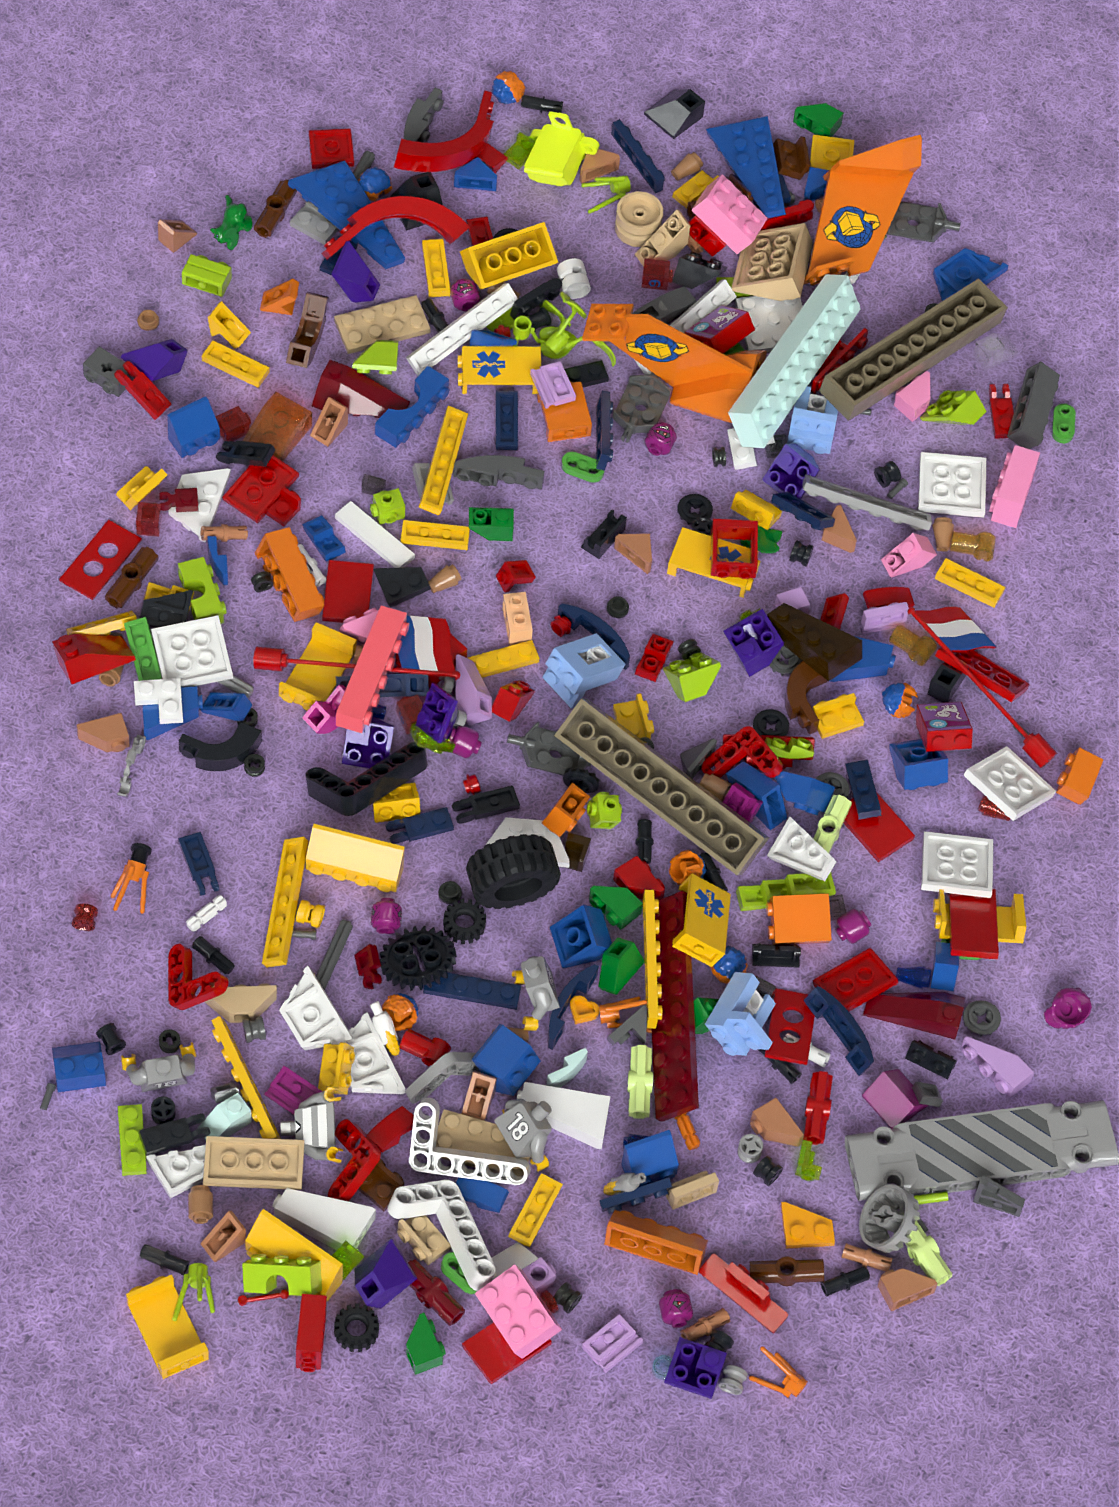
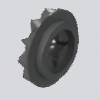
[769,645,802,676]
[816,772,850,798]
[963,1000,1001,1037]

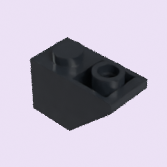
[927,662,966,703]

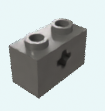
[83,346,134,397]

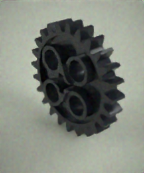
[380,926,457,991]

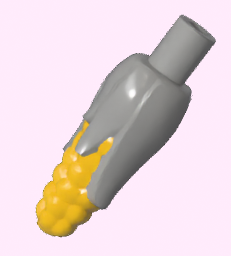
[603,1173,646,1196]

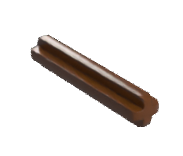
[726,174,753,201]

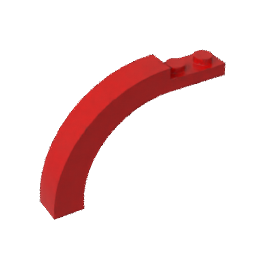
[394,90,494,172]
[321,196,470,260]

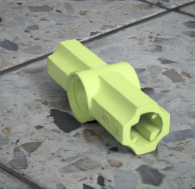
[813,795,852,853]
[627,1045,653,1119]
[905,1221,953,1286]

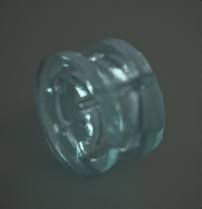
[652,1355,672,1380]

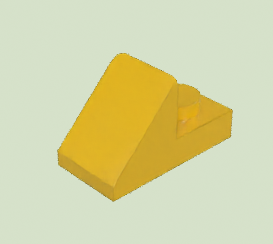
[207,301,251,349]

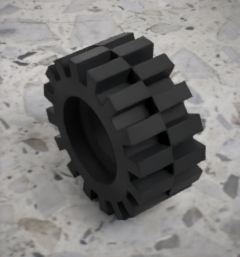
[443,898,486,944]
[334,1303,379,1352]

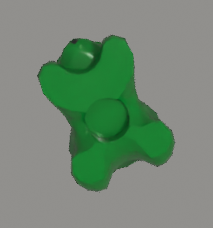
[210,195,253,250]

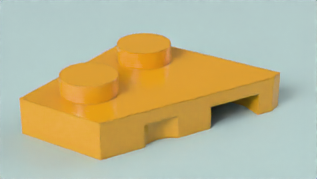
[780,1202,835,1249]

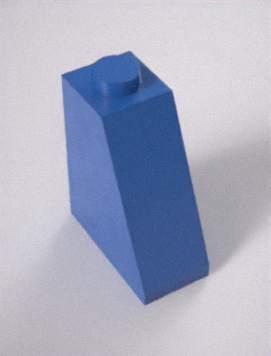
[830,636,896,682]
[143,686,203,740]
[726,761,787,831]

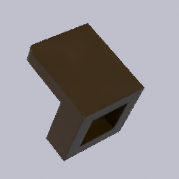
[565,832,591,872]

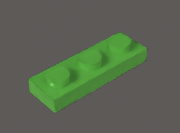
[124,617,162,681]

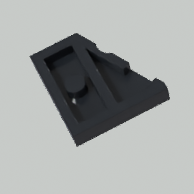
[373,567,431,607]
[139,590,193,628]

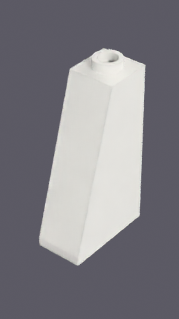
[517,1082,610,1149]
[272,1188,376,1258]

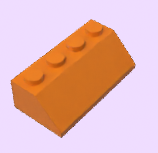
[604,1210,708,1275]

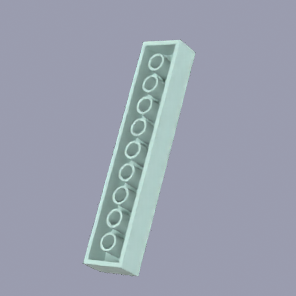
[728,274,861,448]

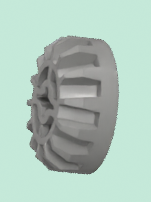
[859,1184,920,1253]

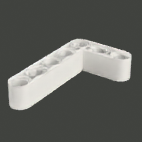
[409,1098,531,1185]
[387,1180,496,1291]

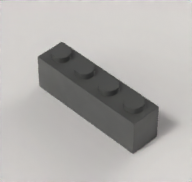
[1007,362,1060,449]

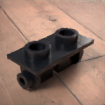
[752,943,801,968]
[905,1040,957,1080]

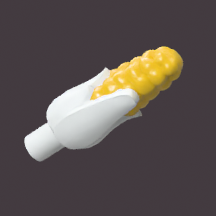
[370,1001,400,1056]

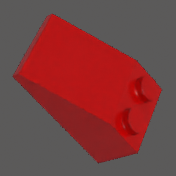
[52,633,136,685]

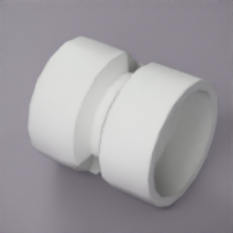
[557,258,591,299]

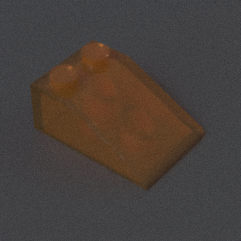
[243,391,312,461]

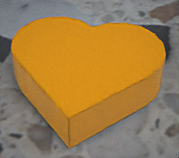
[570,995,600,1024]

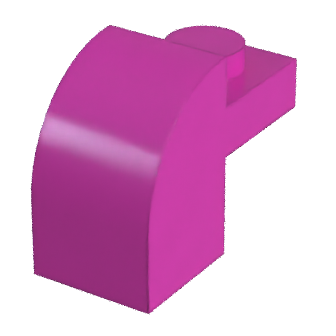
[302,685,346,734]

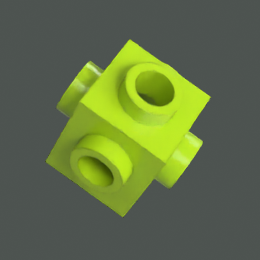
[370,488,405,525]
[587,792,622,829]

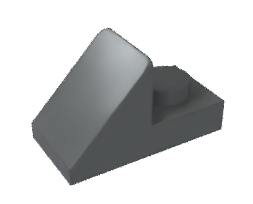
[607,1005,647,1045]

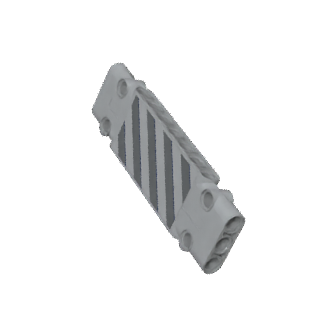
[845,1100,1119,1201]

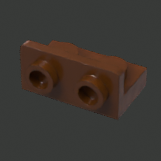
[773,136,811,180]
[351,1153,404,1212]

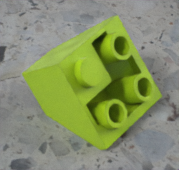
[352,340,399,374]
[920,390,987,425]
[663,652,721,702]

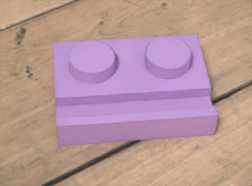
[530,361,576,409]
[860,602,909,635]
[582,1314,643,1374]

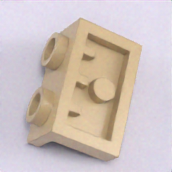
[666,1171,719,1210]
[397,1215,451,1265]

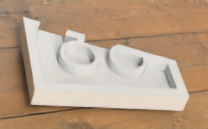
[767,817,836,881]
[146,1145,206,1199]

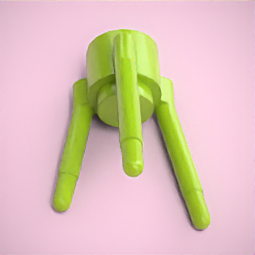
[581,175,631,214]
[172,1263,215,1321]

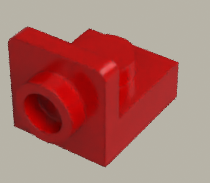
[266,487,301,527]
[496,560,536,592]

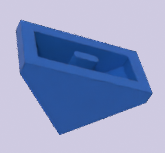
[454,157,497,191]
[803,167,829,202]
[930,942,959,992]

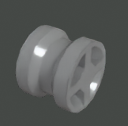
[738,1134,763,1163]
[718,1365,748,1395]

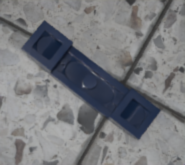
[558,603,630,670]
[336,673,429,697]
[548,964,599,1050]
[803,986,874,1076]

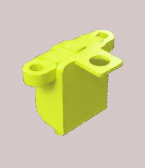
[524,112,600,187]

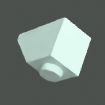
[197,1093,252,1140]

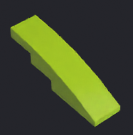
[736,872,836,911]

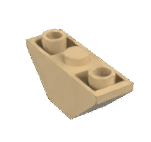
[635,210,690,270]
[205,984,277,1023]

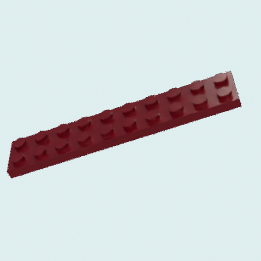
[652,890,699,1122]

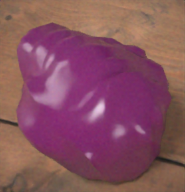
[1044,987,1092,1029]

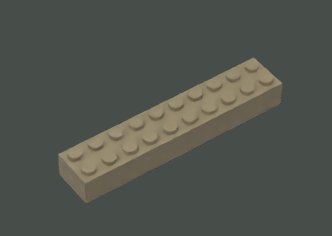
[819,278,1008,421]
[554,698,769,876]

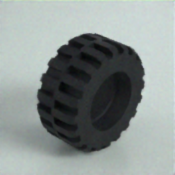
[466,834,561,909]

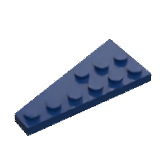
[706,116,786,218]
[288,161,405,270]

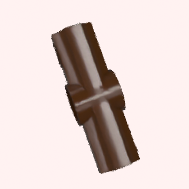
[254,179,297,238]
[105,546,159,609]
[749,1256,824,1287]

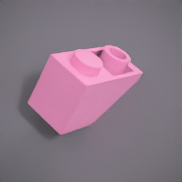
[894,371,930,422]
[881,533,937,577]
[339,608,379,644]

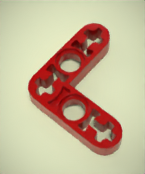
[702,726,783,778]
[168,944,229,1010]
[328,1119,381,1202]

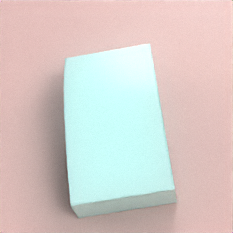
[546,1048,588,1088]

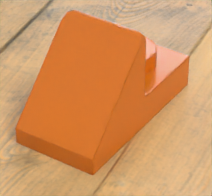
[260,278,299,315]

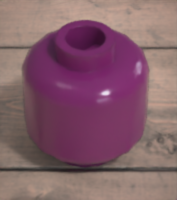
[446,725,482,758]
[835,909,872,944]

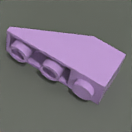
[455,654,492,725]
[961,1036,1034,1098]

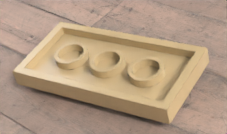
[334,295,430,354]
[436,1109,530,1176]
[203,1136,305,1190]

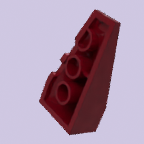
[312,360,410,418]
[863,991,966,1040]

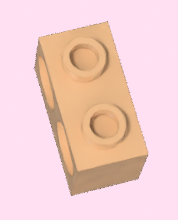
[502,592,533,646]

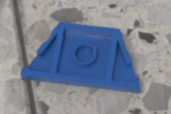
[933,248,1008,301]

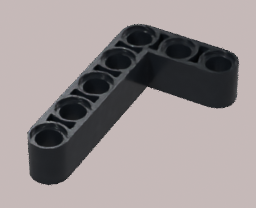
[305,742,428,816]

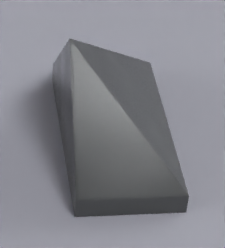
[680,738,717,779]

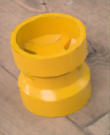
[296,899,325,928]

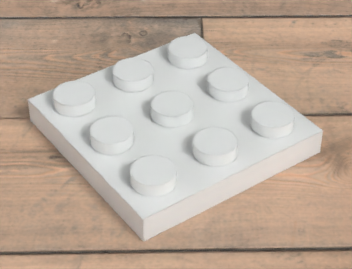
[735,296,803,353]
[918,452,986,518]
[151,616,233,687]
[964,746,1056,821]
[921,831,993,898]

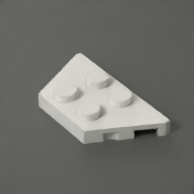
[168,468,231,542]
[483,817,569,868]
[279,966,355,1050]
[347,1012,405,1094]

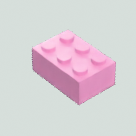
[692,174,768,254]
[989,445,1040,528]
[475,1264,562,1359]

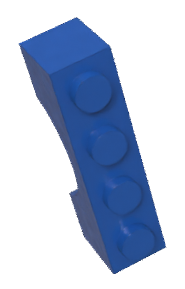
[375,366,450,448]

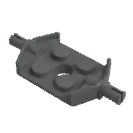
[886,201,961,243]
[613,372,671,443]
[507,722,591,775]

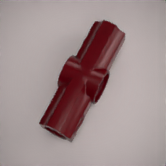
[408,1259,465,1326]

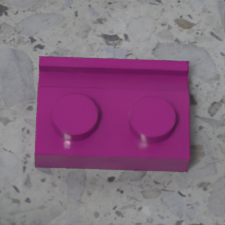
[723,783,763,823]
[264,1066,323,1116]

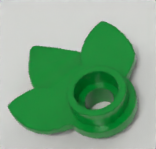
[740,525,782,553]

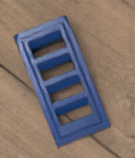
[469,330,517,346]
[200,692,252,721]

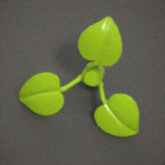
[541,291,616,367]
[486,306,577,359]

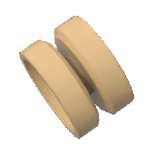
[615,191,663,247]

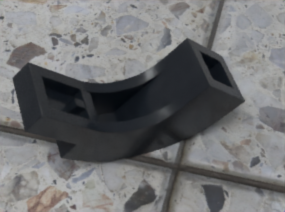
[179,722,262,771]

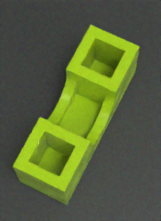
[178,557,227,624]
[242,1254,322,1296]

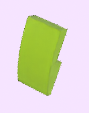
[765,737,814,759]

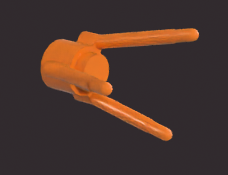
[111,859,149,914]
[599,996,652,1033]
[749,1346,808,1398]

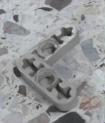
[405,1052,481,1104]

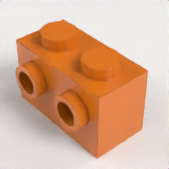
[1056,747,1103,805]
[542,783,590,837]

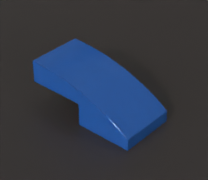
[302,515,346,562]
[207,536,228,585]
[456,1177,509,1213]

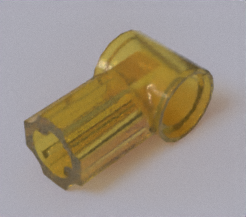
[950,531,996,561]
[889,625,937,666]

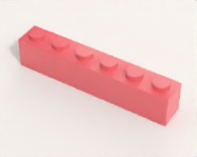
[336,606,409,733]

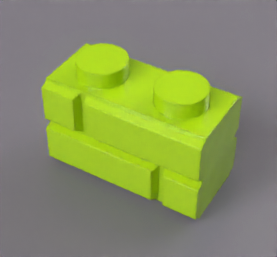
[182,254,232,297]

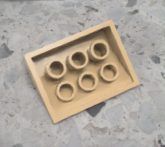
[732,223,813,301]

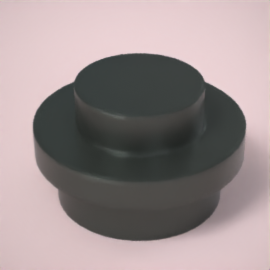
[606,596,629,618]
[438,881,462,904]

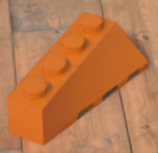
[255,527,324,622]

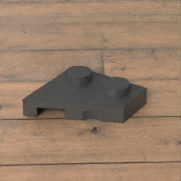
[973,1175,1025,1217]

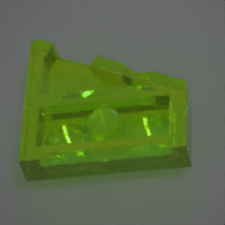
[409,723,456,754]

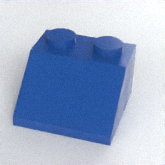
[167,396,220,458]
[889,739,948,790]
[775,771,835,816]
[550,904,612,968]
[472,1024,541,1096]
[52,1041,106,1092]
[621,1130,679,1187]

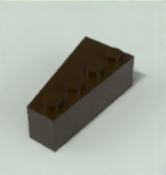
[767,603,862,682]

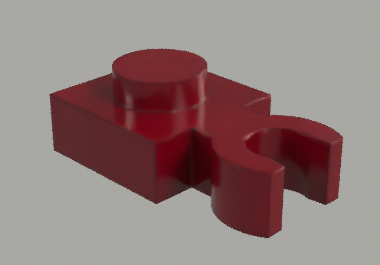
[159,488,199,512]
[354,944,382,990]

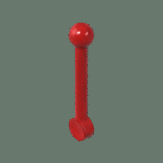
[238,1289,289,1306]

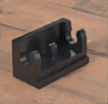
[581,510,627,559]

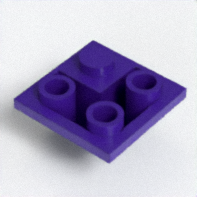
[331,241,380,303]
[121,339,188,381]
[762,443,820,499]
[723,609,784,677]
[415,683,458,743]
[342,716,394,768]
[355,1239,417,1309]
[664,1337,727,1399]

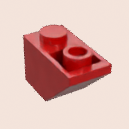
[688,215,727,257]
[492,680,535,722]
[613,856,665,900]

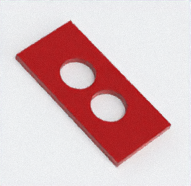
[59,520,142,600]
[765,988,815,1065]

